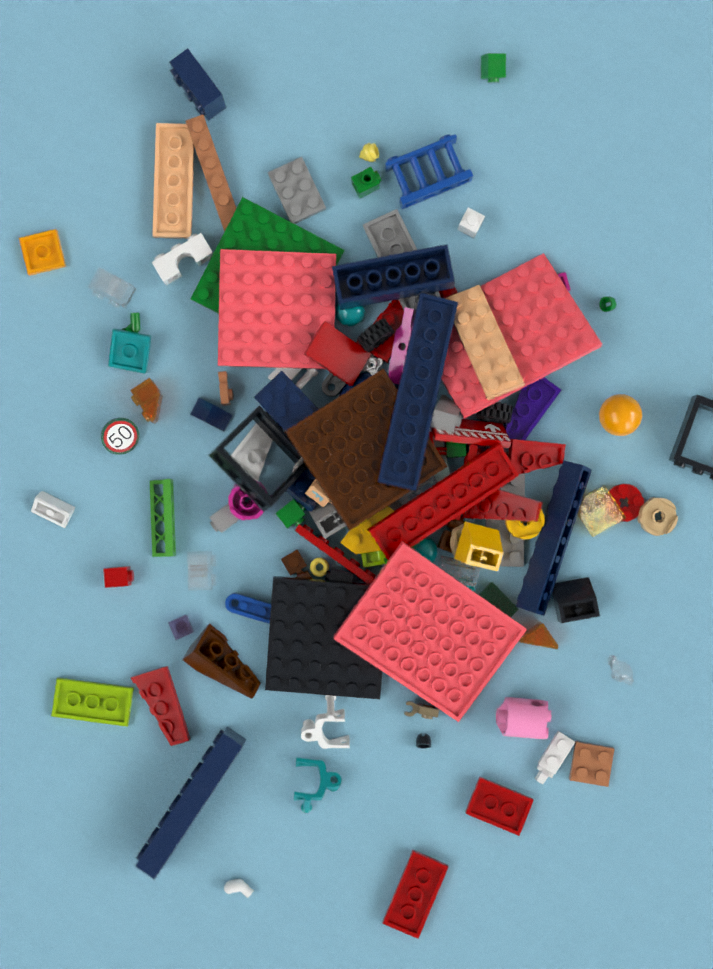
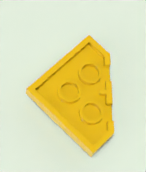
[340,506,394,554]

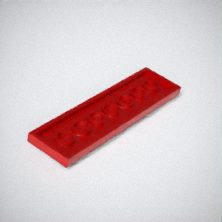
[368,443,519,560]

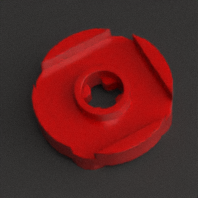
[604,484,644,522]

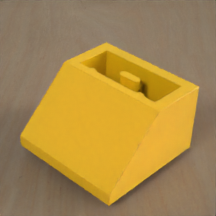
[454,521,503,571]

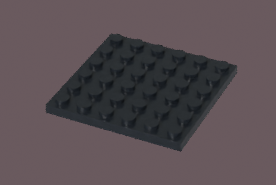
[265,576,383,699]

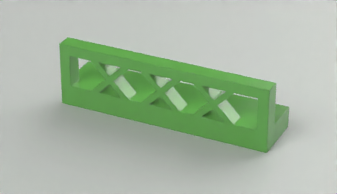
[150,479,176,557]

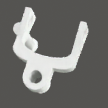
[301,695,350,749]

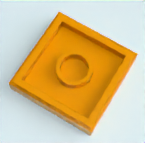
[19,229,66,276]

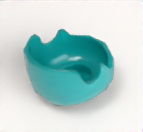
[335,303,366,326]
[411,537,438,563]

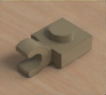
[404,701,439,719]

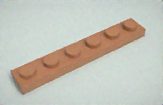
[185,115,236,232]

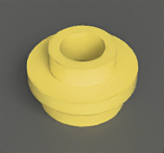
[310,558,329,577]

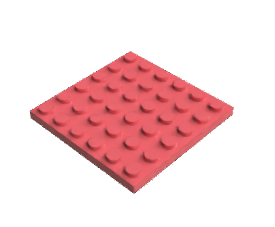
[218,249,336,369]

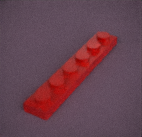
[295,524,376,584]

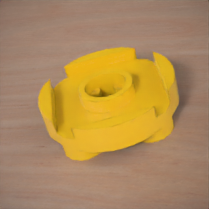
[505,509,545,539]

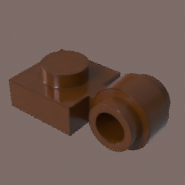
[437,517,465,553]
[281,549,312,579]

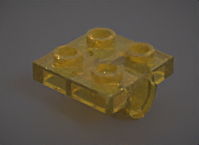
[577,485,626,537]

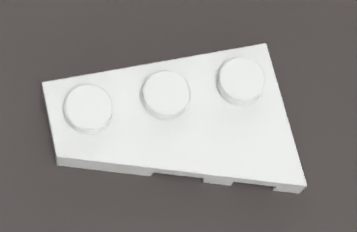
[231,423,273,481]

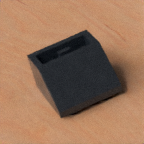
[552,577,600,623]

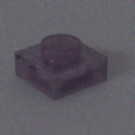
[168,614,194,640]

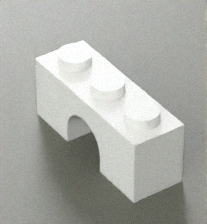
[152,233,213,286]

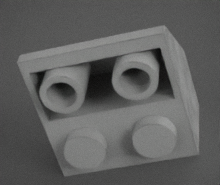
[309,502,346,539]

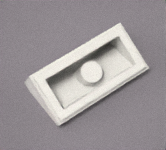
[31,491,75,528]

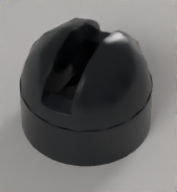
[416,733,431,749]

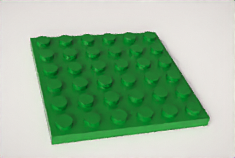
[190,197,345,314]

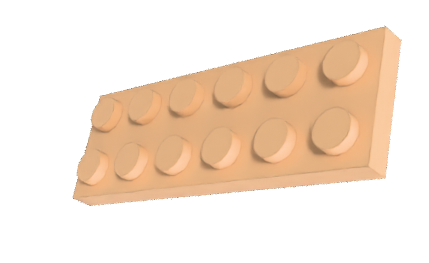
[152,123,194,239]
[445,285,524,400]

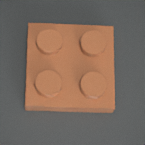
[569,741,614,787]

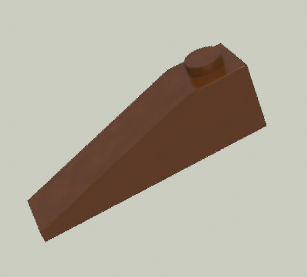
[182,623,261,699]

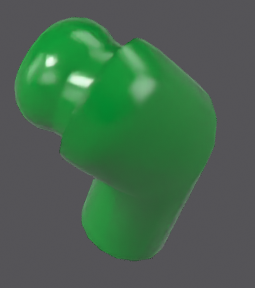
[122,313,141,333]

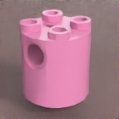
[496,697,551,739]

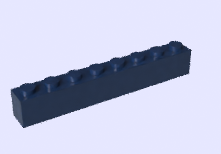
[516,460,592,616]

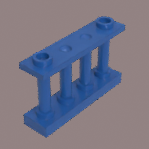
[385,134,473,210]

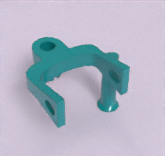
[294,757,342,813]

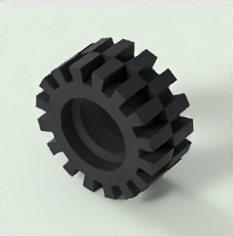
[357,318,394,352]
[476,402,513,424]

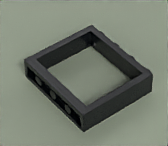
[669,394,713,480]
[208,405,308,512]

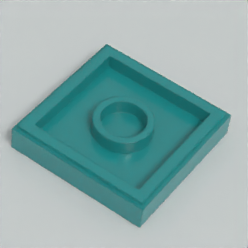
[108,328,152,374]

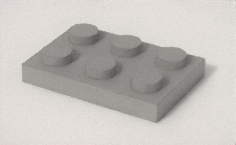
[268,157,326,224]

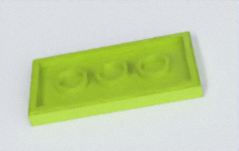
[51,677,134,727]

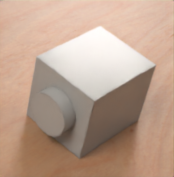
[210,504,241,533]

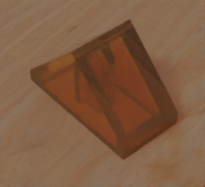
[519,622,559,650]

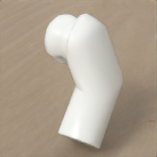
[224,879,254,898]

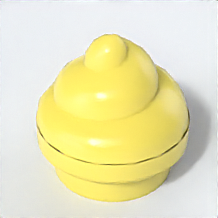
[359,143,379,162]

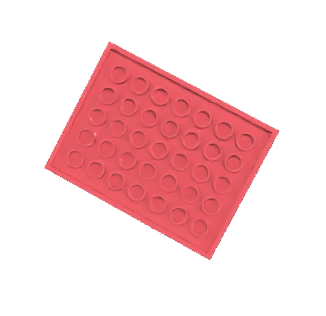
[441,253,602,419]
[333,542,527,722]

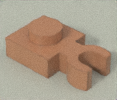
[218,371,233,406]

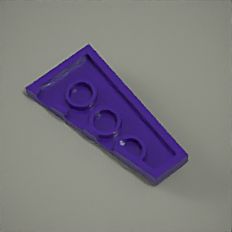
[505,377,561,440]

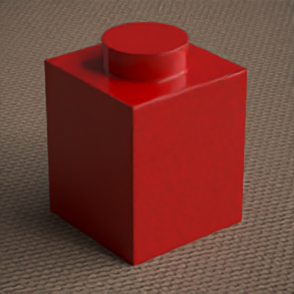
[104,566,134,588]

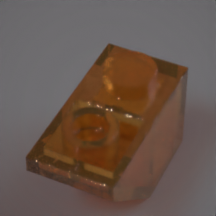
[130,378,163,424]

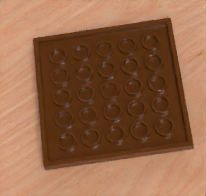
[285,369,448,531]

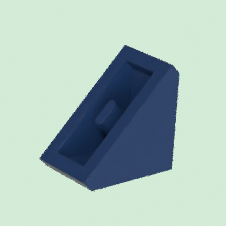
[190,398,233,432]

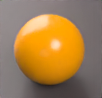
[599,394,642,436]

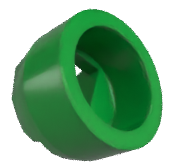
[599,296,617,312]

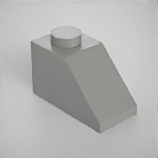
[431,394,462,433]

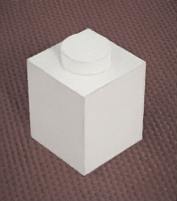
[457,207,485,238]

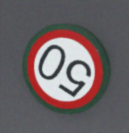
[101,417,139,455]

